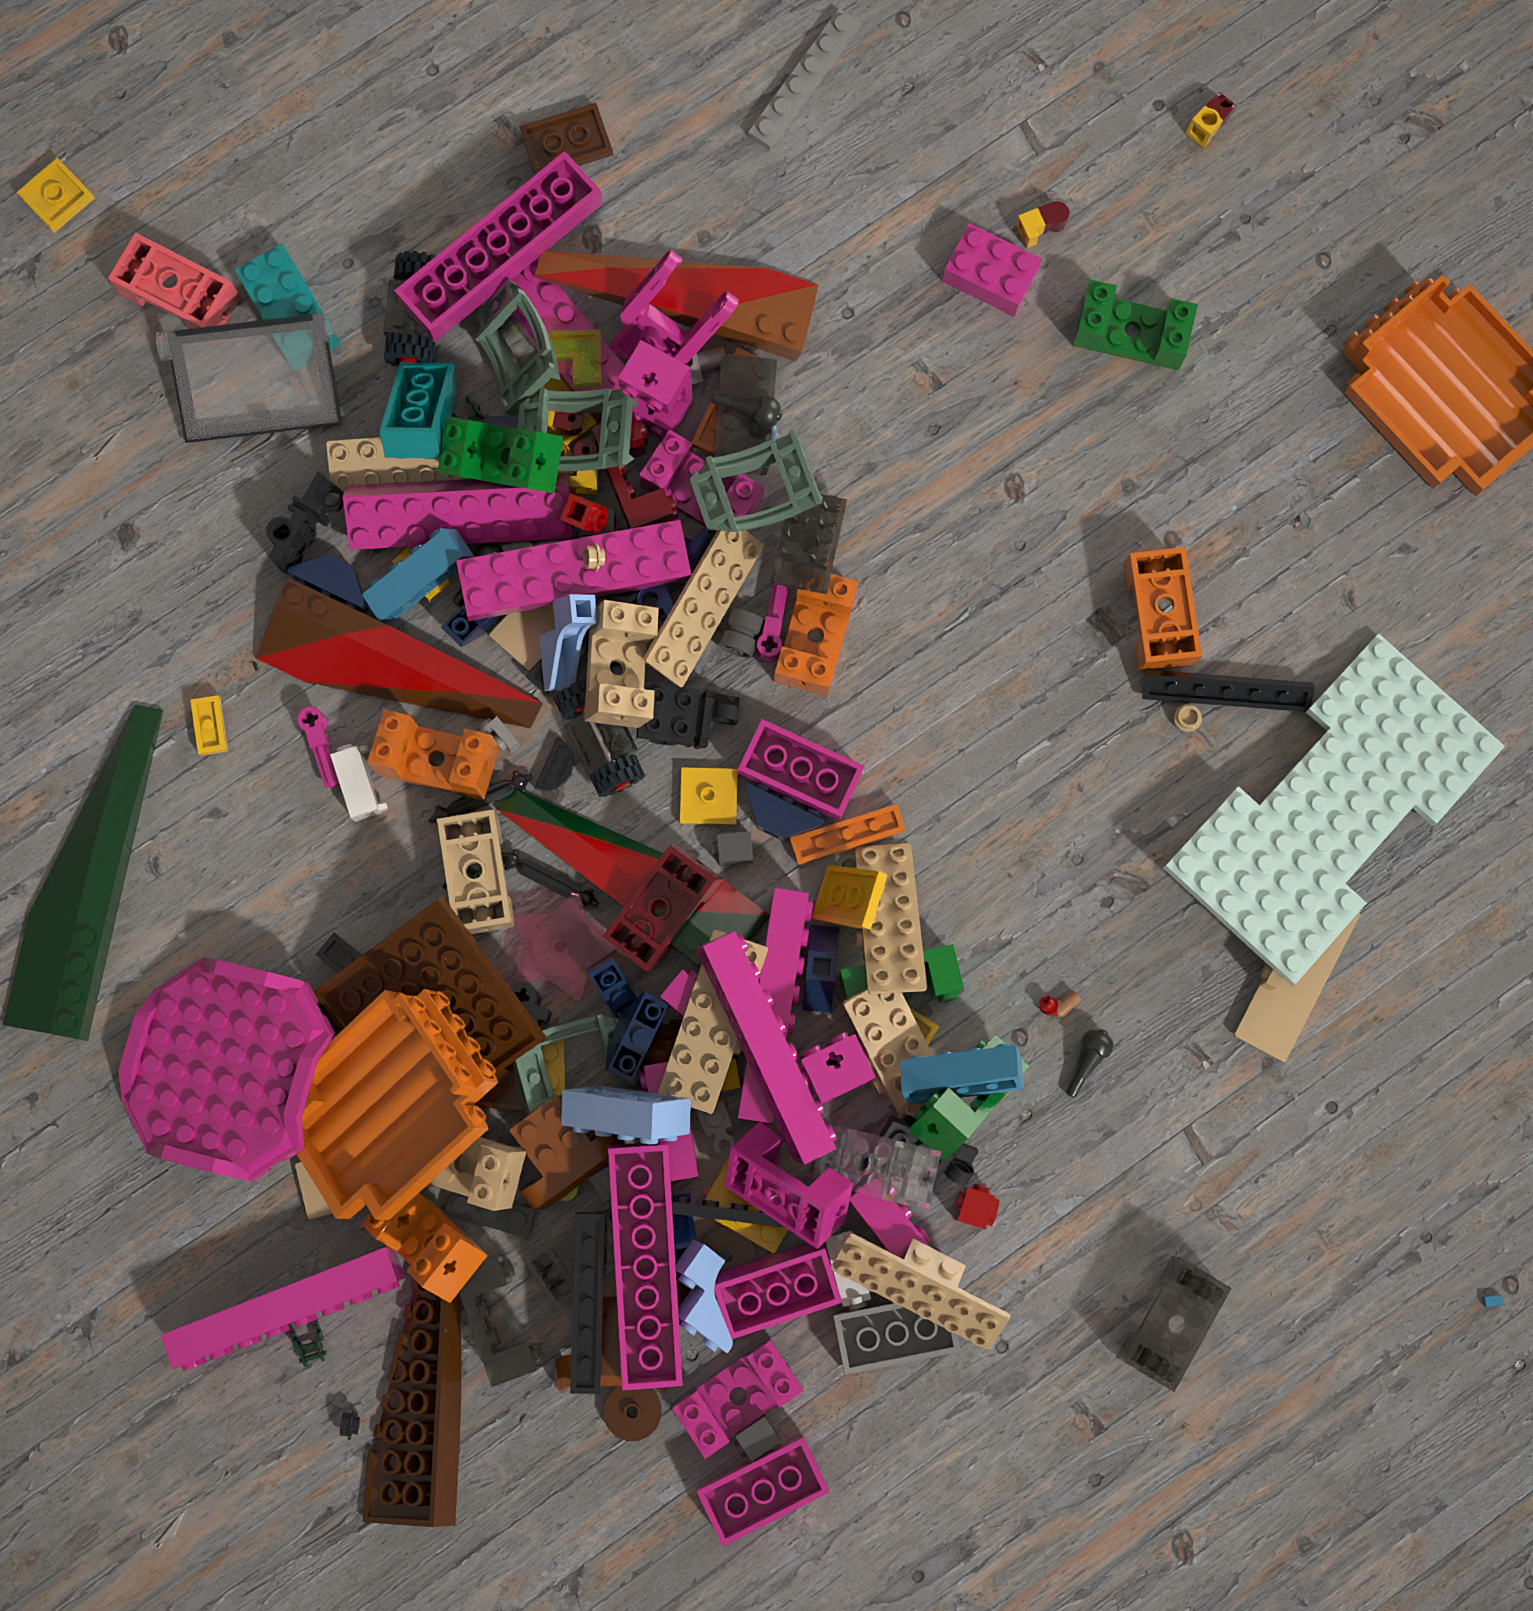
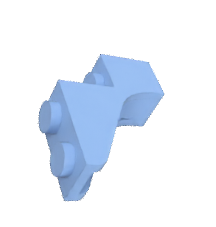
[539,594,597,691]
[675,1240,733,1353]

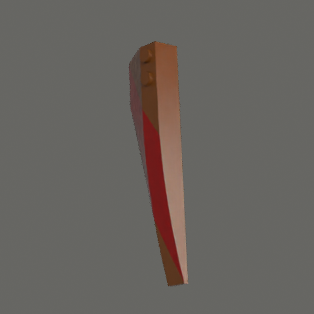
[535,250,819,361]

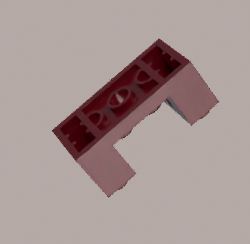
[592,412,678,529]
[602,845,723,972]

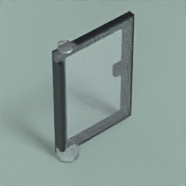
[156,313,342,443]

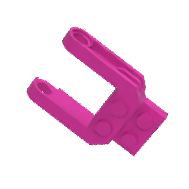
[609,249,739,363]

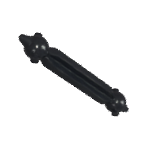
[428,770,533,823]
[501,849,600,910]

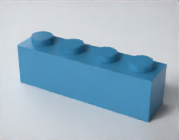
[362,528,474,622]
[900,1044,1024,1105]

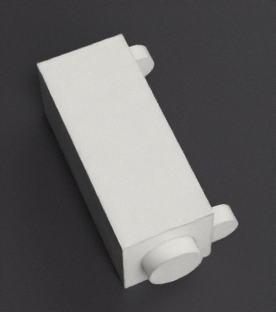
[330,744,388,822]
[825,1230,871,1310]

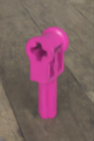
[757,580,789,663]
[297,707,340,788]

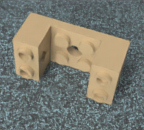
[584,600,659,728]
[437,809,516,934]
[428,1137,526,1211]

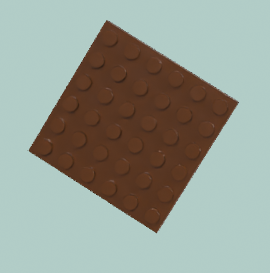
[313,896,547,1075]

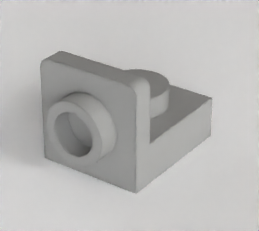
[477,717,520,755]

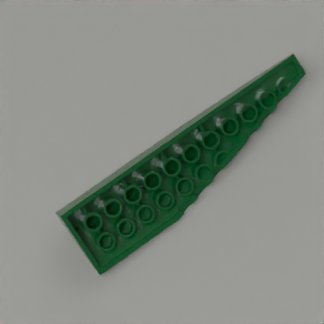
[3,705,163,1041]

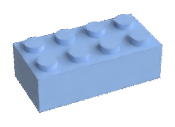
[561,1085,691,1144]

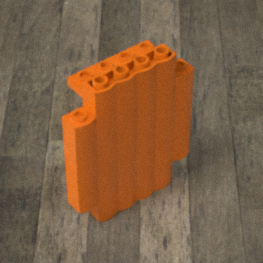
[1342,274,1533,496]
[297,989,498,1220]

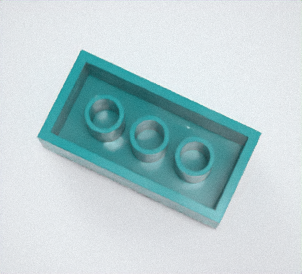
[235,243,342,371]
[380,362,459,459]

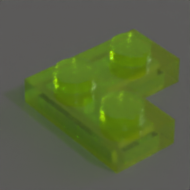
[548,330,602,387]

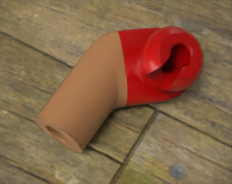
[1039,990,1082,1017]

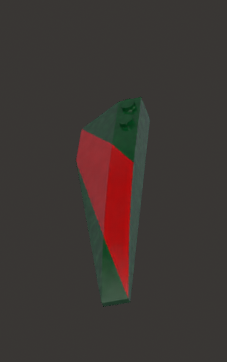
[497,789,770,968]

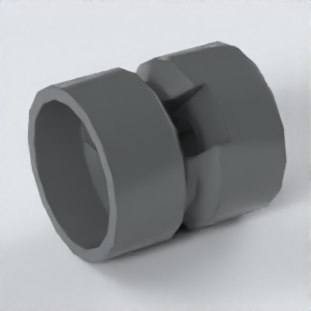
[718,608,765,659]

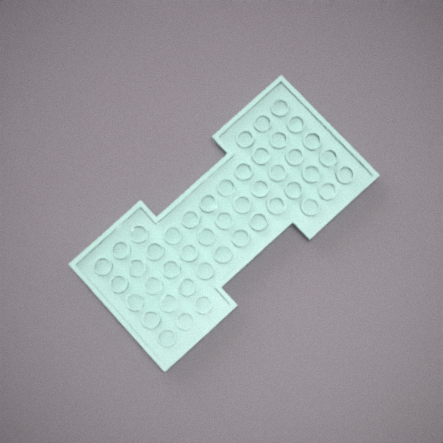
[1163,633,1505,986]

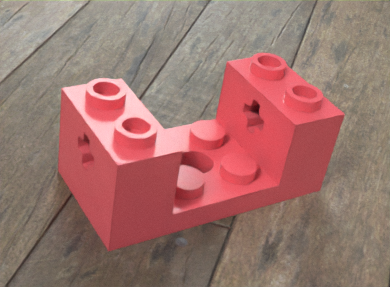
[108,232,241,344]

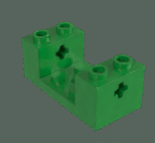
[1073,279,1198,370]
[437,416,564,493]
[838,944,964,1019]
[909,1034,1030,1162]

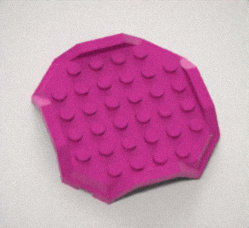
[118,957,335,1182]

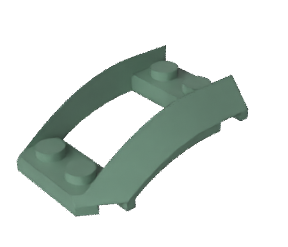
[474,279,561,415]
[518,388,639,471]
[690,429,823,532]
[513,1014,640,1116]

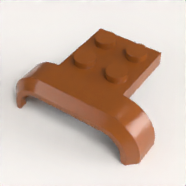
[509,1094,625,1210]
[554,1297,670,1393]

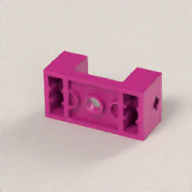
[618,340,693,439]
[639,429,764,527]
[797,1032,875,1105]
[725,1122,853,1249]
[672,1337,804,1459]

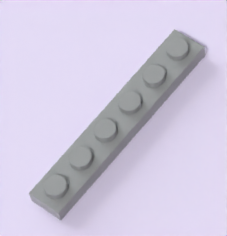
[748,8,861,151]

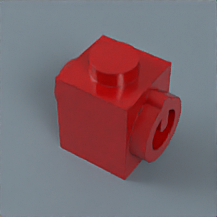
[560,493,608,534]
[954,1183,1000,1230]

